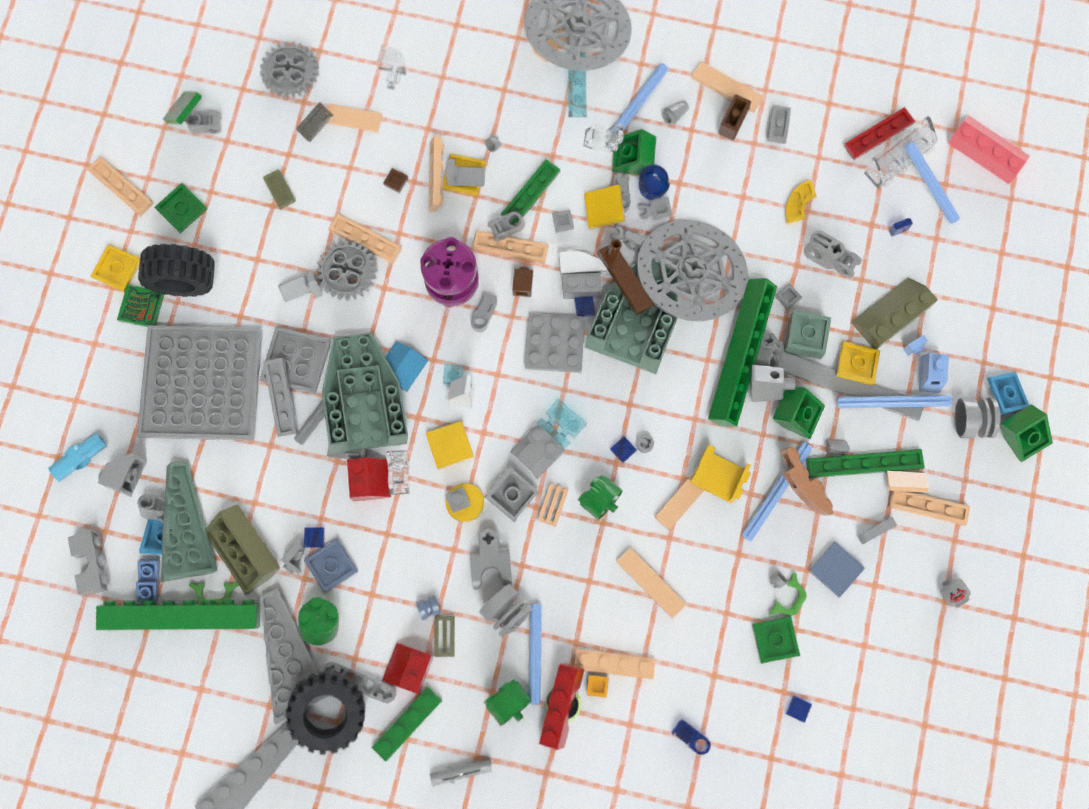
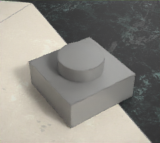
[445,487,471,513]

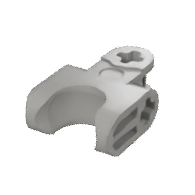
[804,231,862,278]
[470,529,512,590]

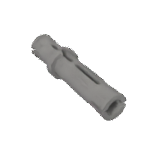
[430,758,492,787]

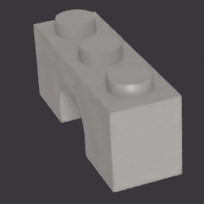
[68,531,109,596]

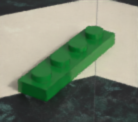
[501,159,561,226]
[371,687,442,762]

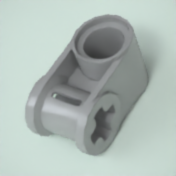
[185,110,221,134]
[487,212,525,242]
[755,333,784,367]
[137,494,165,523]

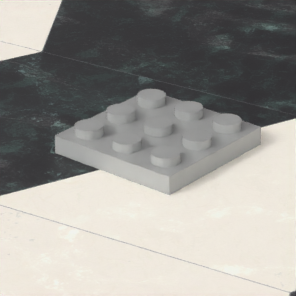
[525,313,585,373]
[259,326,332,395]

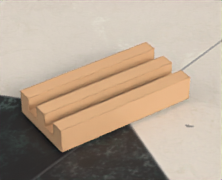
[538,483,568,527]

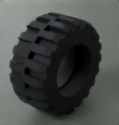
[138,244,215,297]
[286,671,365,755]

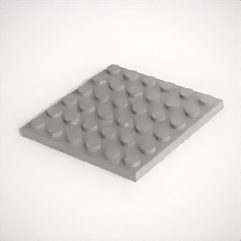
[137,325,262,441]

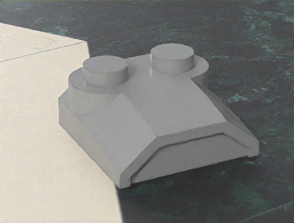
[510,424,565,479]
[484,467,540,522]

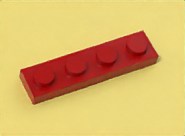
[844,107,915,160]

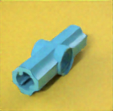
[48,433,107,482]

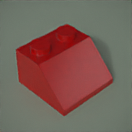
[347,457,391,502]
[382,642,434,695]

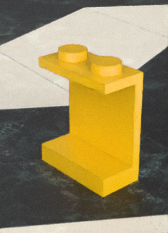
[690,445,751,504]

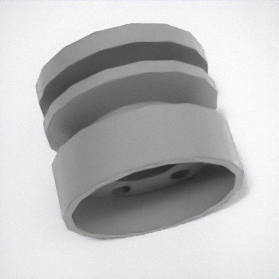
[954,397,1000,438]
[479,584,532,637]

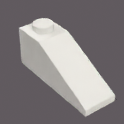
[559,249,611,279]
[445,375,475,408]

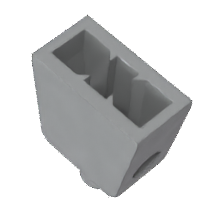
[752,365,795,402]

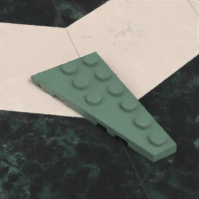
[160,461,217,582]

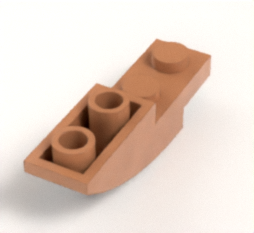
[780,446,834,516]

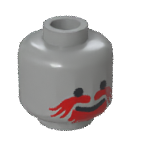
[940,577,971,608]

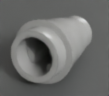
[662,100,689,125]

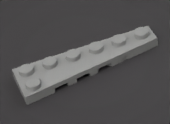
[194,725,298,809]

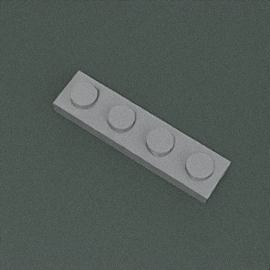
[263,358,298,437]

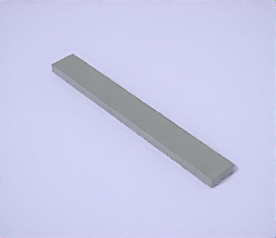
[778,352,924,421]

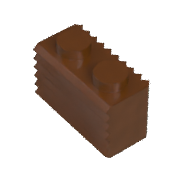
[718,94,751,140]

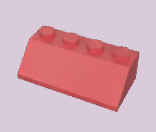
[948,115,1030,184]

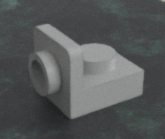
[281,542,305,574]

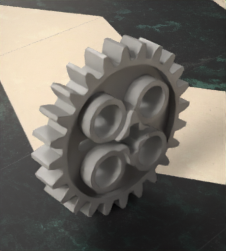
[260,41,319,99]
[316,240,378,301]

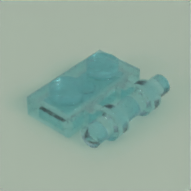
[537,399,587,448]

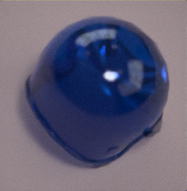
[638,165,670,200]

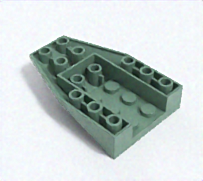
[585,259,678,374]
[322,333,408,454]

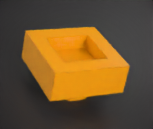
[587,675,609,698]

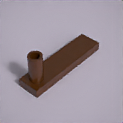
[597,239,654,316]

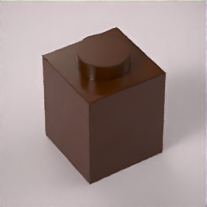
[512,267,533,297]

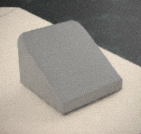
[826,439,850,455]

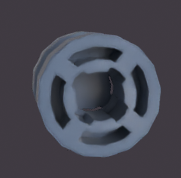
[416,595,441,621]

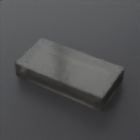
[296,102,334,142]

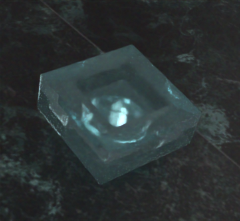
[443,364,464,384]

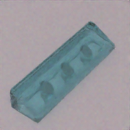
[568,51,587,117]

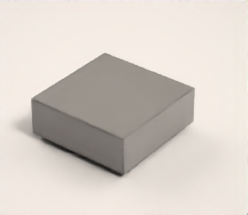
[552,210,574,233]
[775,283,802,310]

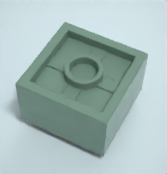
[784,310,831,359]

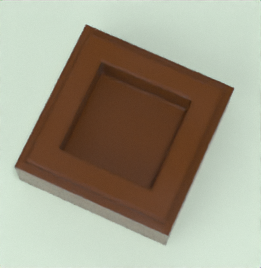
[383,168,408,193]

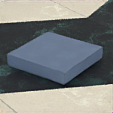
[304,539,359,593]
[809,542,865,598]

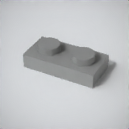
[767,105,791,144]

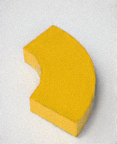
[785,179,817,224]

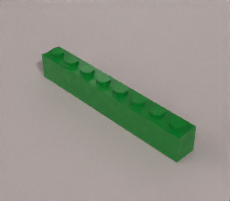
[708,278,777,427]
[96,599,260,630]

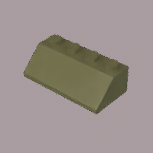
[851,278,938,349]
[206,504,280,595]

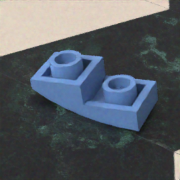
[136,559,160,602]

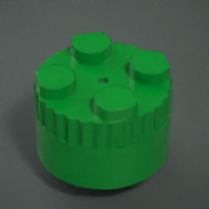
[578,475,623,520]
[298,597,339,645]
[484,679,532,726]

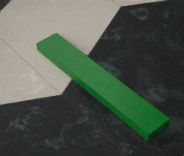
[806,449,925,479]

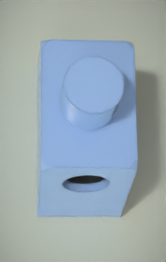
[920,353,949,393]

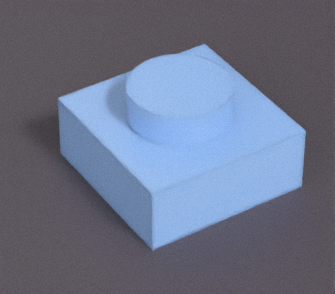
[903,335,928,355]

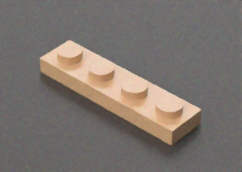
[428,135,444,212]
[574,649,656,679]

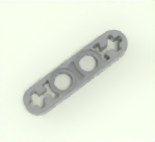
[322,662,396,703]

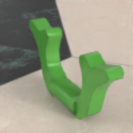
[769,573,807,616]
[189,582,239,604]

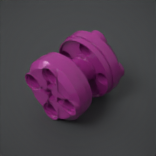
[420,237,479,307]

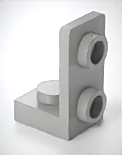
[446,159,485,186]
[278,271,323,302]

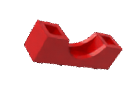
[539,663,585,750]

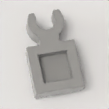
[638,197,672,220]

